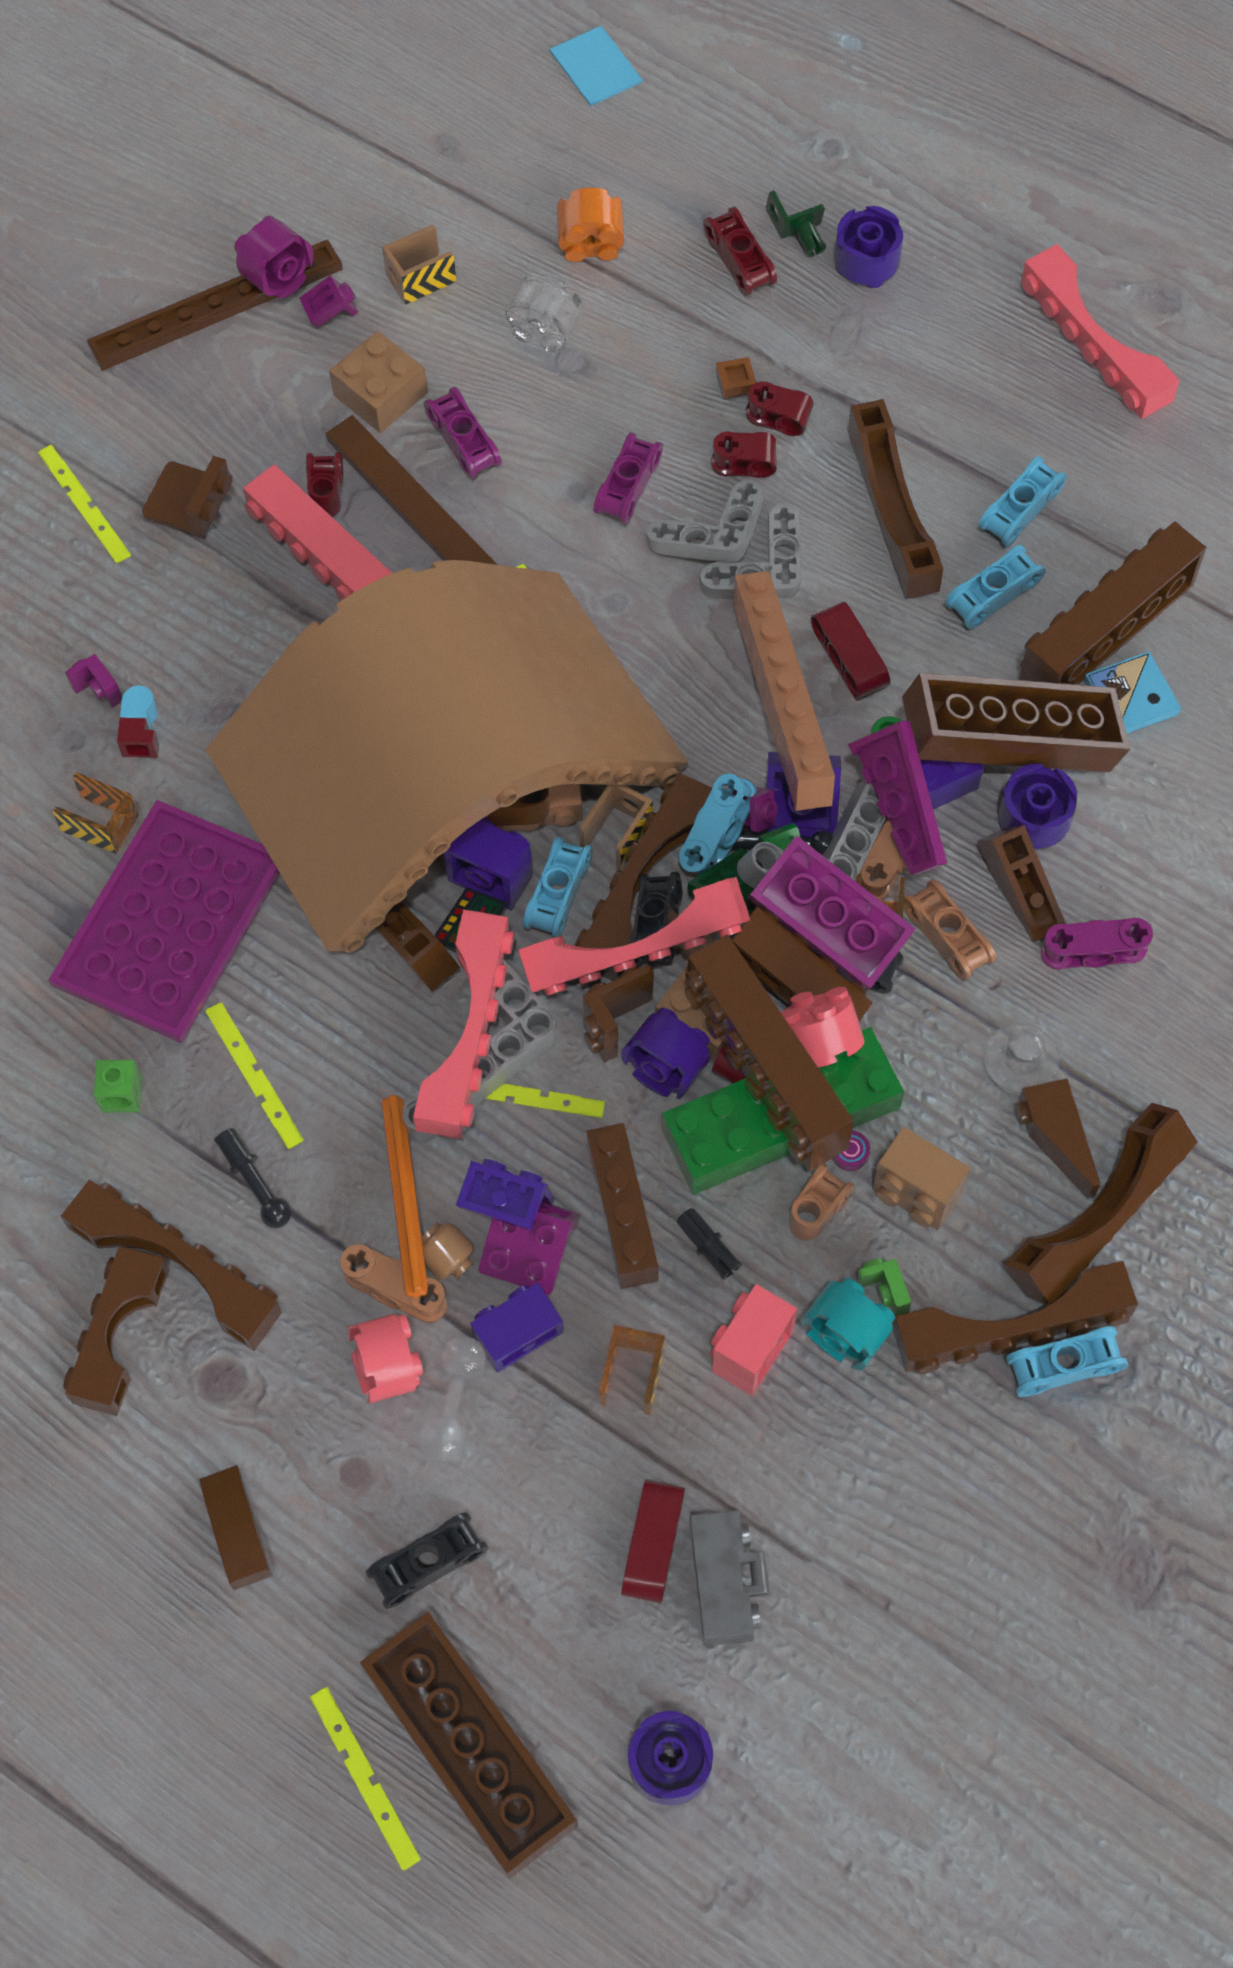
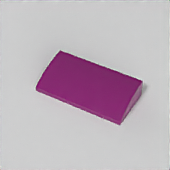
[747,835,916,991]

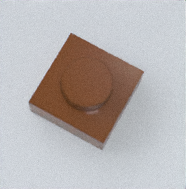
[716,357,756,398]

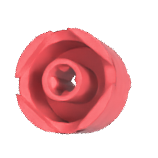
[781,987,864,1067]
[347,1314,423,1404]

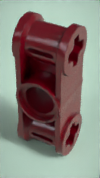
[703,206,777,296]

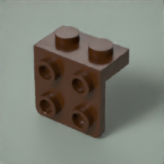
[142,456,232,538]
[583,965,654,1063]

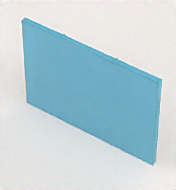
[550,26,643,106]

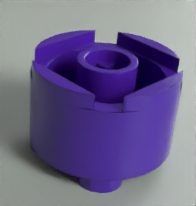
[835,206,904,288]
[999,764,1077,849]
[621,1007,710,1098]
[628,1711,713,1806]

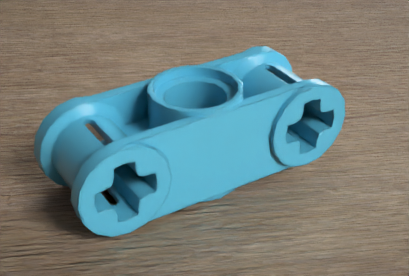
[978,456,1067,547]
[945,545,1046,629]
[679,773,757,875]
[522,836,593,938]
[1006,1326,1129,1397]

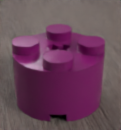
[234,215,314,298]

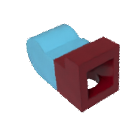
[117,685,159,758]

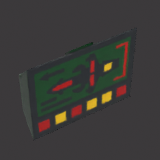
[434,887,508,953]

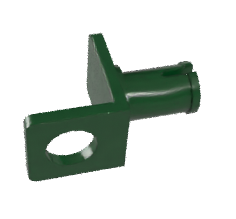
[766,190,826,257]

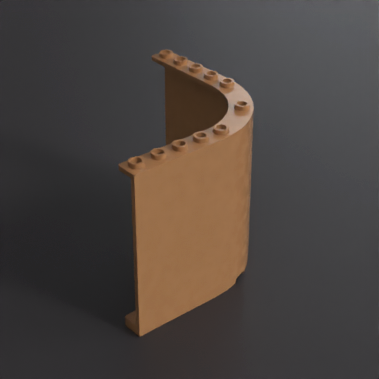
[205,560,689,953]

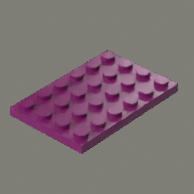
[48,800,280,1043]

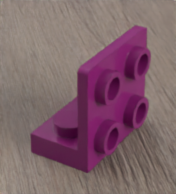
[478,1201,580,1295]

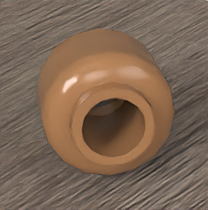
[421,1222,473,1280]

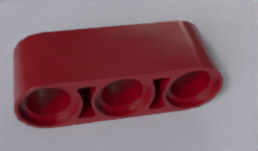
[811,602,891,699]
[621,1480,685,1604]

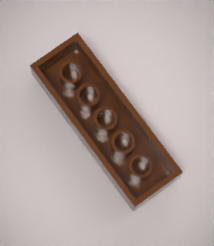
[1019,521,1206,685]
[902,673,1130,772]
[684,934,854,1171]
[360,1612,578,1879]

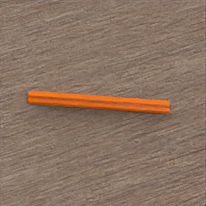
[381,1095,428,1299]

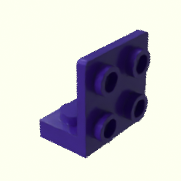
[456,1159,555,1231]

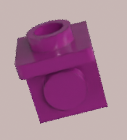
[299,275,358,328]
[65,654,122,708]
[733,787,777,832]

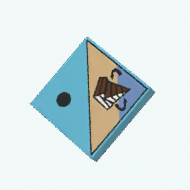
[1084,651,1181,734]

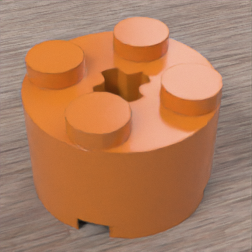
[557,187,624,262]

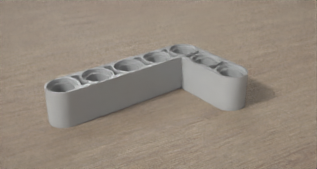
[737,779,886,888]
[402,960,556,1143]

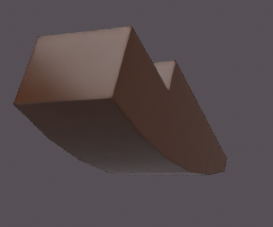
[199,1465,273,1590]

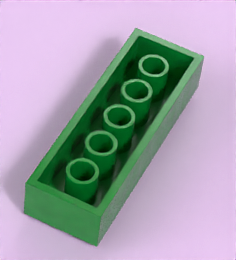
[662,1027,904,1195]

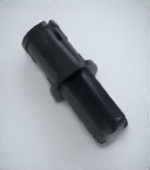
[677,1208,742,1280]

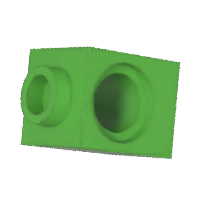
[94,1060,142,1113]

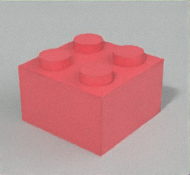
[710,1284,797,1396]

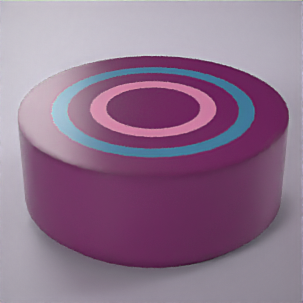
[832,1131,870,1171]

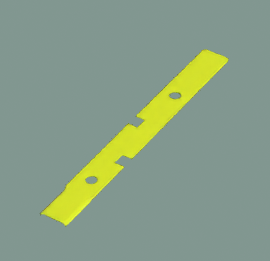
[38,445,131,563]
[206,1002,304,1149]
[485,1084,605,1118]
[310,1687,420,1870]

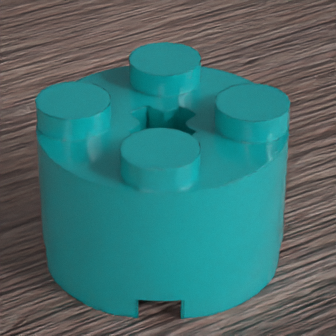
[800,1278,896,1370]

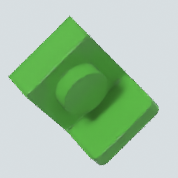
[857,1258,911,1316]

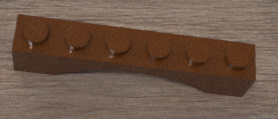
[848,399,944,599]
[575,773,712,981]
[1004,1103,1198,1305]
[61,1179,282,1351]
[893,1261,1138,1374]

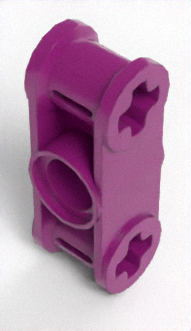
[424,386,502,479]
[593,432,663,524]
[1041,918,1153,970]

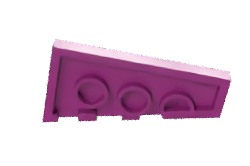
[848,721,947,875]

